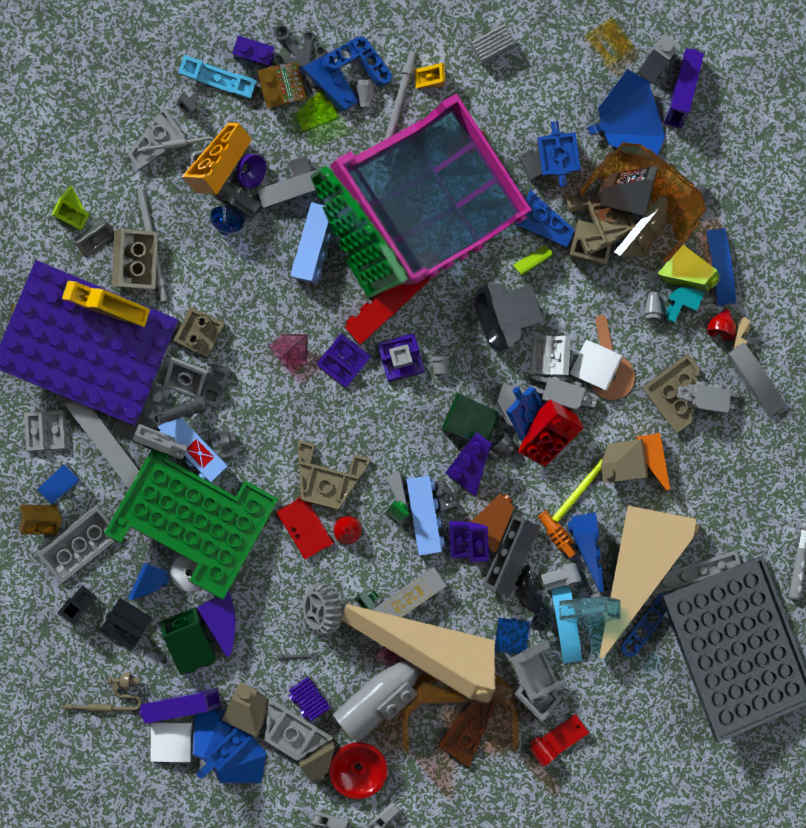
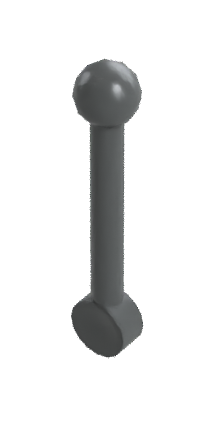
[277,652,318,661]

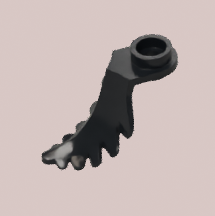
[515,565,550,632]

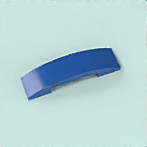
[706,228,736,306]

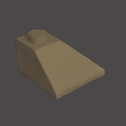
[601,439,648,483]
[222,682,269,737]
[299,741,336,782]

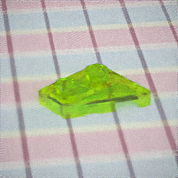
[296,88,338,133]

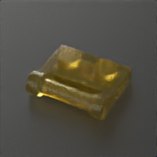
[585,17,635,67]

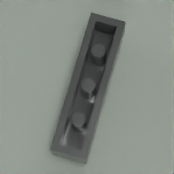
[483,514,540,597]

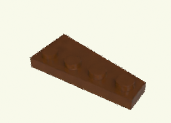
[438,691,500,768]

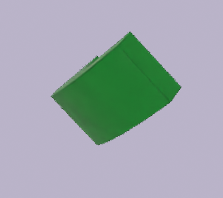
[385,500,409,524]

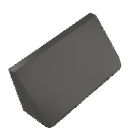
[73,218,114,257]

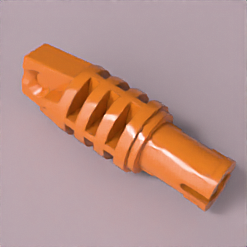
[537,510,577,558]

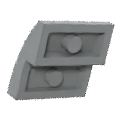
[24,410,68,451]

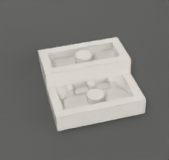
[531,336,571,375]
[570,340,623,391]
[151,722,193,762]

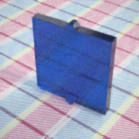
[494,617,530,655]

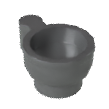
[217,431,236,460]

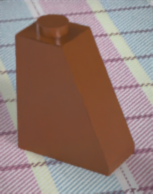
[471,493,514,553]

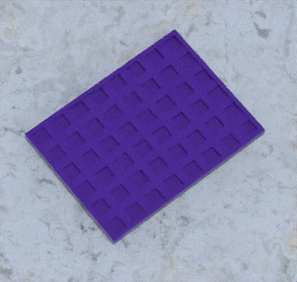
[0,260,178,426]

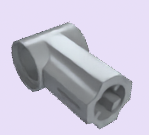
[541,563,582,591]

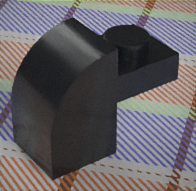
[57,585,97,626]

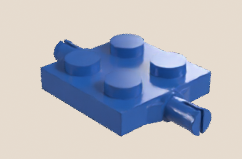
[537,121,581,187]
[506,387,544,441]

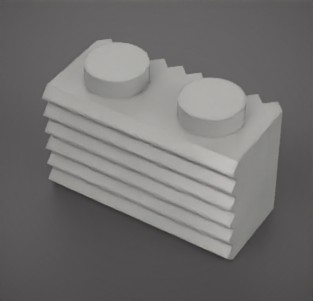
[471,24,516,65]

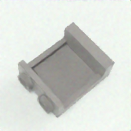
[510,640,566,701]

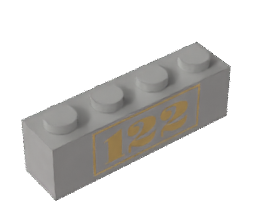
[372,567,447,619]

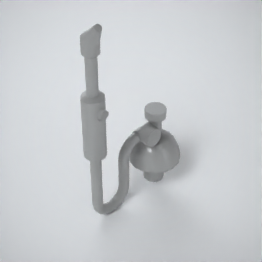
[137,136,214,170]

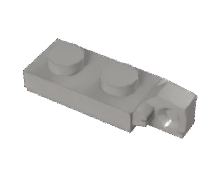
[133,424,188,459]

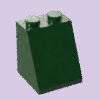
[441,393,500,442]
[160,606,216,675]

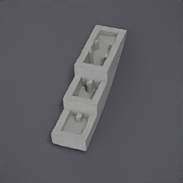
[257,166,335,209]

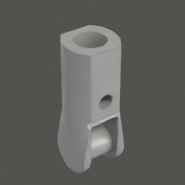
[367,802,401,828]
[311,810,348,828]

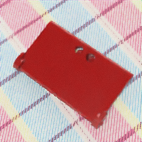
[276,496,334,560]

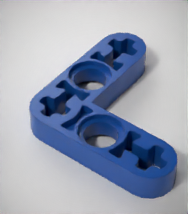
[322,36,392,87]

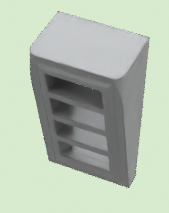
[386,471,407,505]

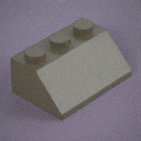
[112,229,158,289]

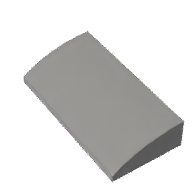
[37,504,114,584]

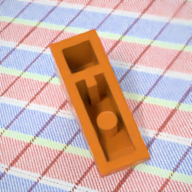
[636,433,670,491]

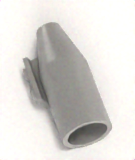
[333,659,423,743]

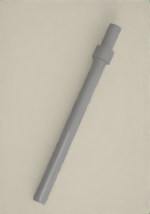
[379,51,417,163]
[137,189,168,302]

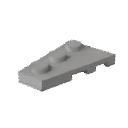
[128,106,186,171]

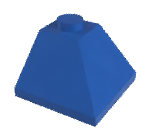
[128,562,170,600]

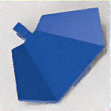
[587,69,665,161]
[193,709,266,784]

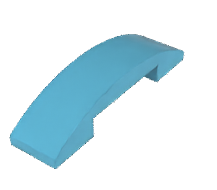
[178,55,257,99]
[551,586,582,664]

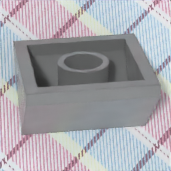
[163,357,209,399]
[514,684,561,722]

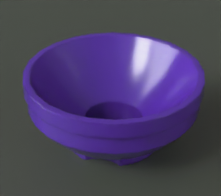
[236,153,267,188]

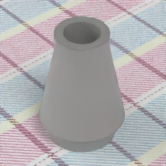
[356,80,374,107]
[644,292,663,321]

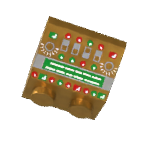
[257,62,307,109]

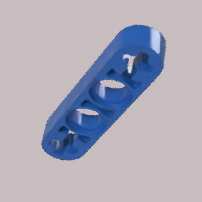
[621,593,667,657]

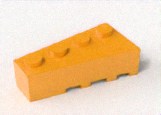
[182,123,252,195]

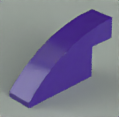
[197,588,236,657]

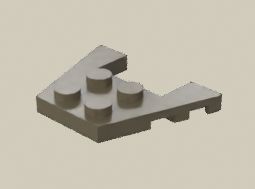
[564,194,636,256]
[298,440,371,510]

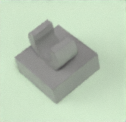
[389,344,413,369]

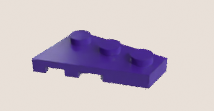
[445,432,492,496]

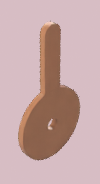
[590,315,635,400]

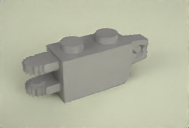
[529,375,598,410]
[677,381,740,413]

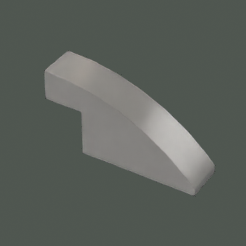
[726,342,785,417]

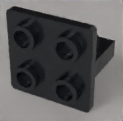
[100,598,152,650]

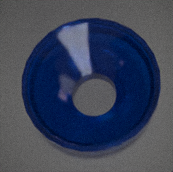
[210,206,245,235]

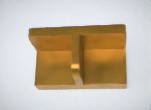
[19,505,62,535]

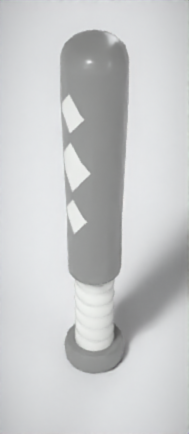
[789,524,806,600]

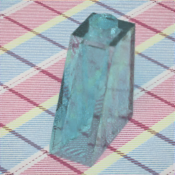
[559,597,621,626]

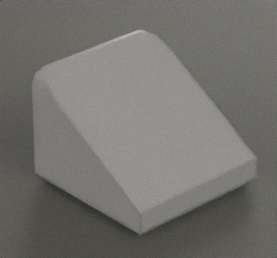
[288,155,311,177]

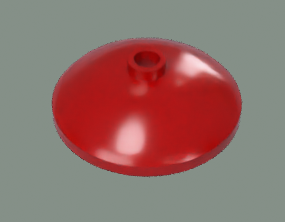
[329,742,387,799]

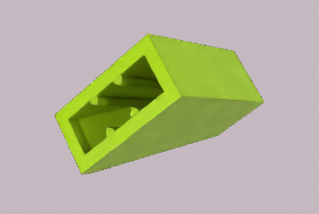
[658,245,720,291]

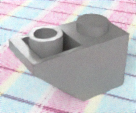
[497,383,525,427]

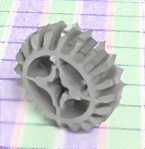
[302,583,343,636]

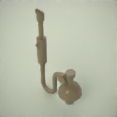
[62,672,142,712]

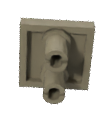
[173,306,225,358]

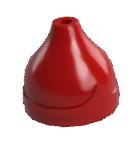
[707,309,736,341]
[333,515,362,545]

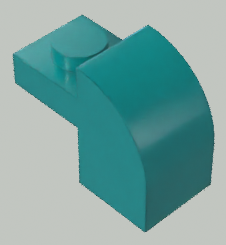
[665,287,704,323]

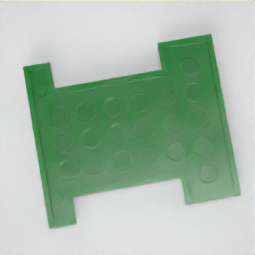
[103,448,278,600]

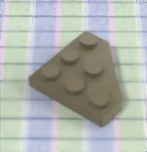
[642,353,700,434]

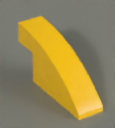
[62,281,150,327]

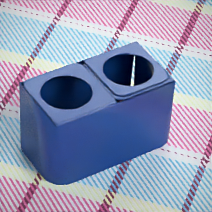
[37,463,80,505]

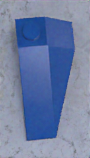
[568,513,604,592]

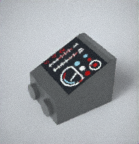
[598,166,658,215]

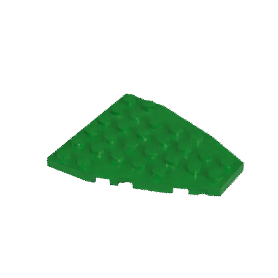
[310,165,407,298]

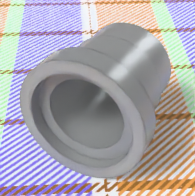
[430,355,450,374]

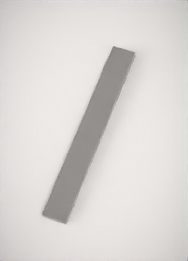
[590,550,741,614]

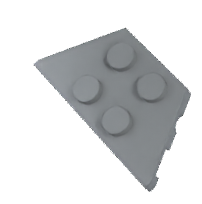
[264,698,333,761]

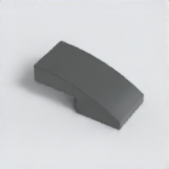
[201,363,231,408]

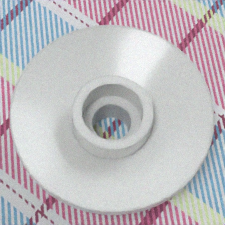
[171,556,201,592]

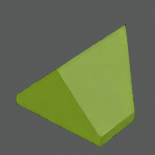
[51,185,90,230]

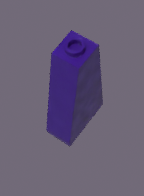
[664,48,704,129]
[140,688,221,724]

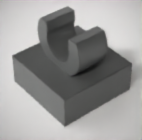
[176,93,200,119]

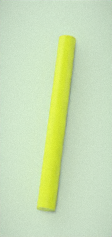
[552,459,602,523]

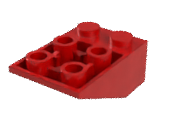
[518,399,584,467]

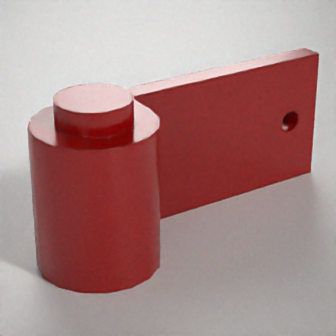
[528,714,589,767]

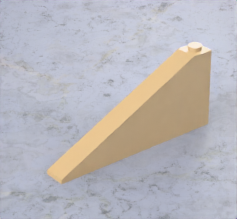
[599,506,699,659]
[341,604,495,703]

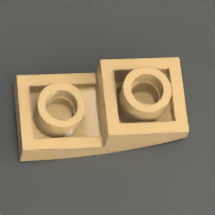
[732,317,751,350]

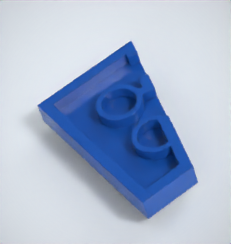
[299,52,359,111]
[515,189,575,248]

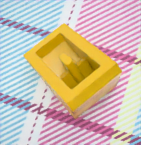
[415,63,446,88]

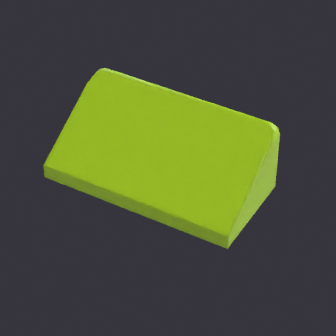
[513,245,553,276]

